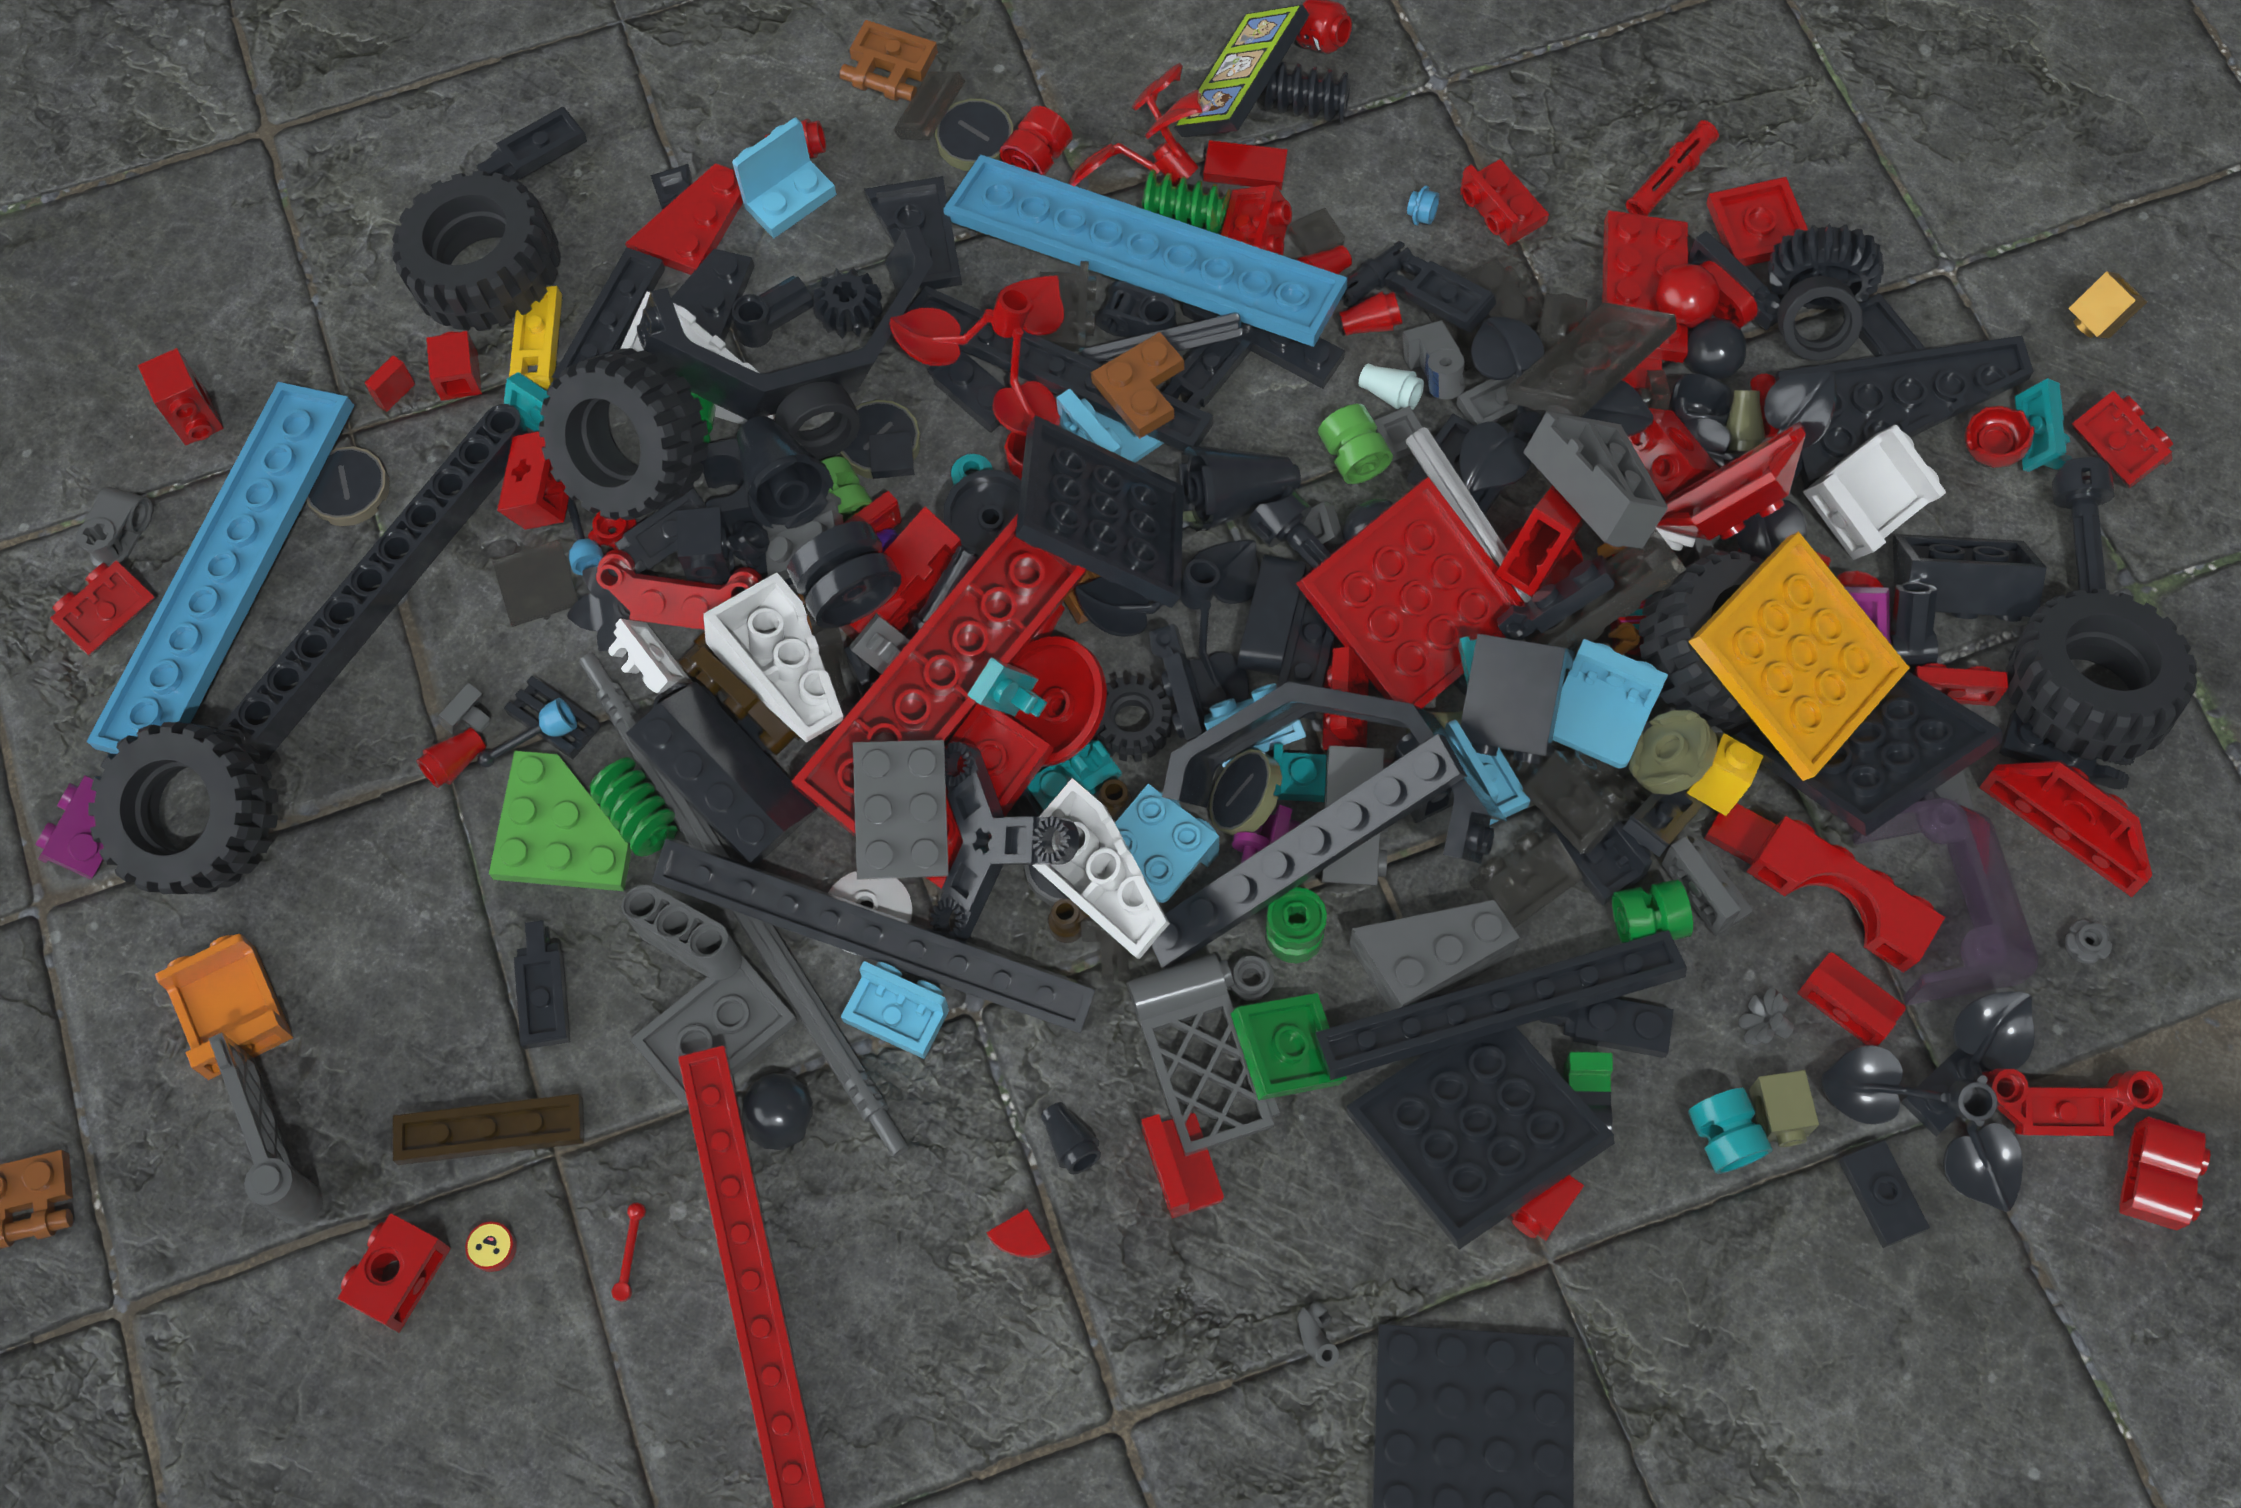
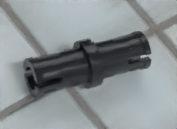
[1340,241,1412,308]

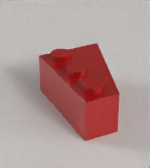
[840,506,962,641]

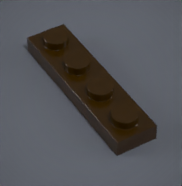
[393,1094,584,1165]

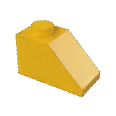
[1687,732,1763,816]

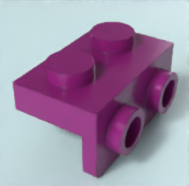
[35,776,104,880]

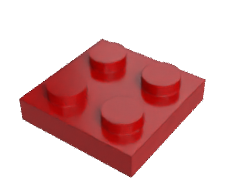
[1706,177,1808,266]

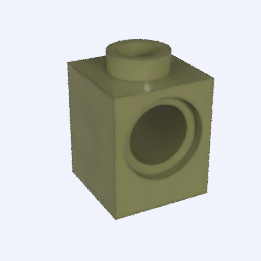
[1749,1070,1819,1147]

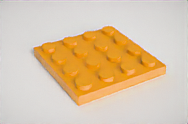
[1688,531,1910,781]

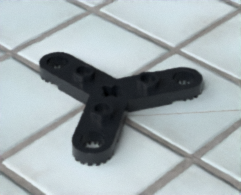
[930,742,1079,941]

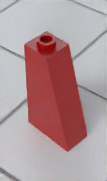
[1495,485,1585,597]

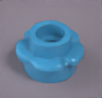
[1407,186,1439,226]

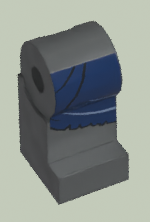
[1403,320,1465,399]

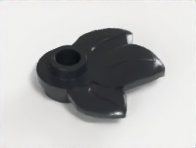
[567,567,643,651]

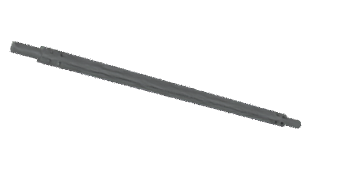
[579,653,909,1158]

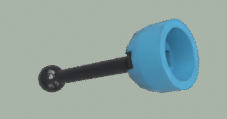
[567,497,603,576]
[477,698,577,767]

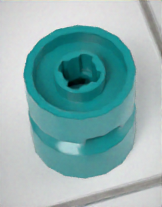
[1688,1087,1773,1174]

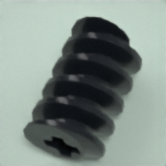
[1265,60,1351,124]

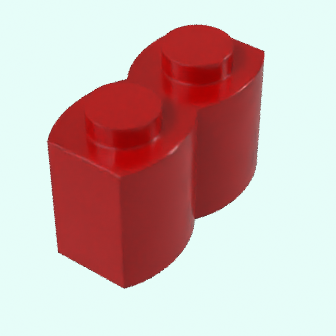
[2119,1116,2211,1231]

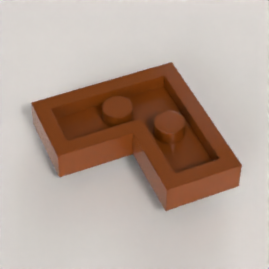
[1091,332,1184,439]

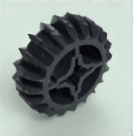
[1768,223,1884,311]

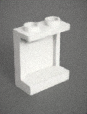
[1803,425,1946,560]

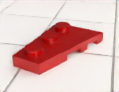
[625,163,743,275]

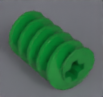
[1142,169,1230,234]
[590,757,678,857]

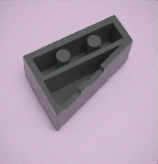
[1523,411,1668,549]
[1321,746,1392,886]
[1349,900,1520,1010]

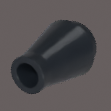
[1040,1102,1101,1175]

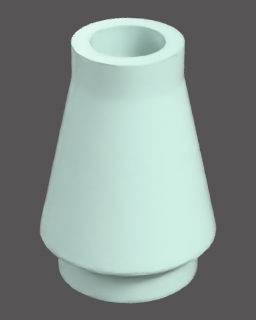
[1359,363,1424,410]

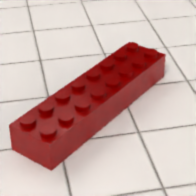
[791,513,1087,837]

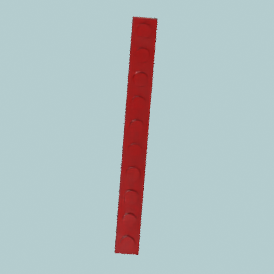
[678,1045,826,1508]

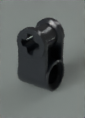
[1095,281,1177,338]

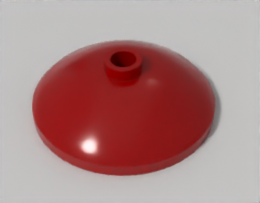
[1002,636,1107,767]

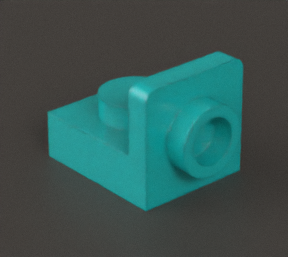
[1273,743,1327,802]

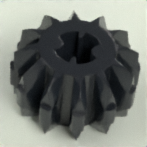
[813,267,883,339]

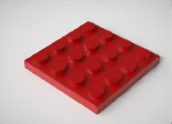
[1296,477,1524,708]

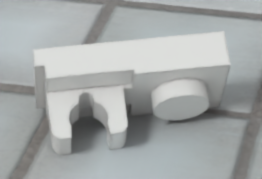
[608,619,693,694]

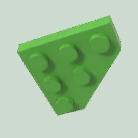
[489,751,632,891]

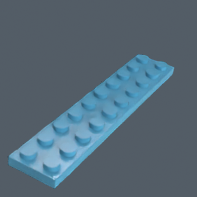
[943,154,1347,347]
[87,382,355,754]

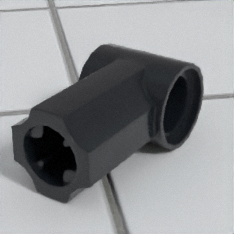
[732,275,814,348]
[1890,582,1938,670]

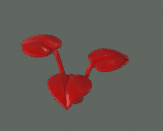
[1067,63,1203,187]
[889,275,1064,436]

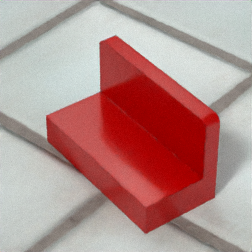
[1797,952,1906,1046]
[1141,1113,1224,1219]

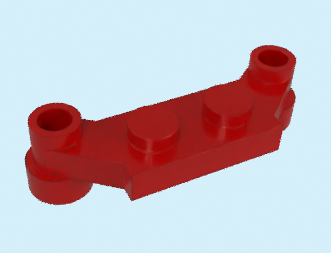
[596,550,763,630]
[1982,1068,2163,1136]

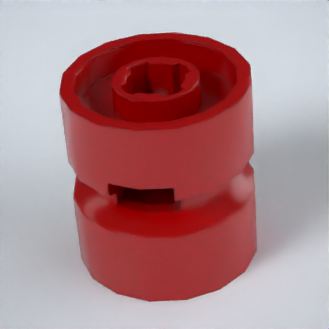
[999,106,1073,176]

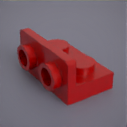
[1460,159,1549,246]
[1221,185,1292,256]
[2072,390,2174,489]
[50,560,155,657]
[1322,646,1369,752]

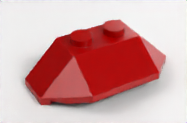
[1656,421,1806,540]
[1979,760,2152,897]

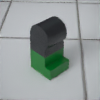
[1564,1052,1613,1131]

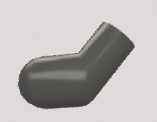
[1297,1301,1339,1367]

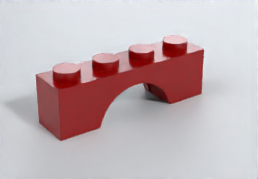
[1746,816,1945,973]

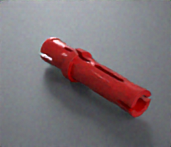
[1625,120,1719,216]

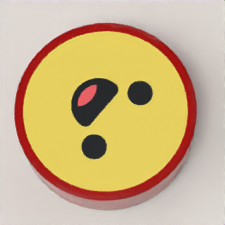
[465,1222,517,1272]

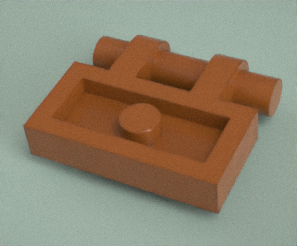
[839,20,938,102]
[0,1150,73,1249]

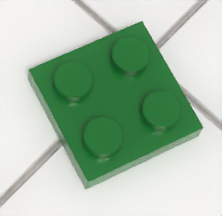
[1230,993,1347,1101]

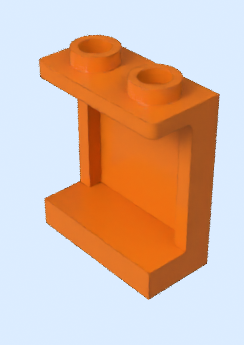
[155,934,294,1080]

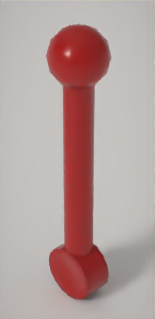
[611,1202,646,1302]

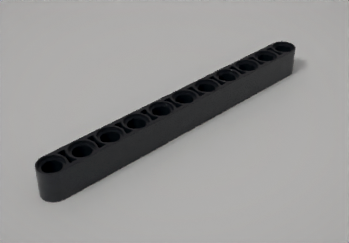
[218,404,529,764]

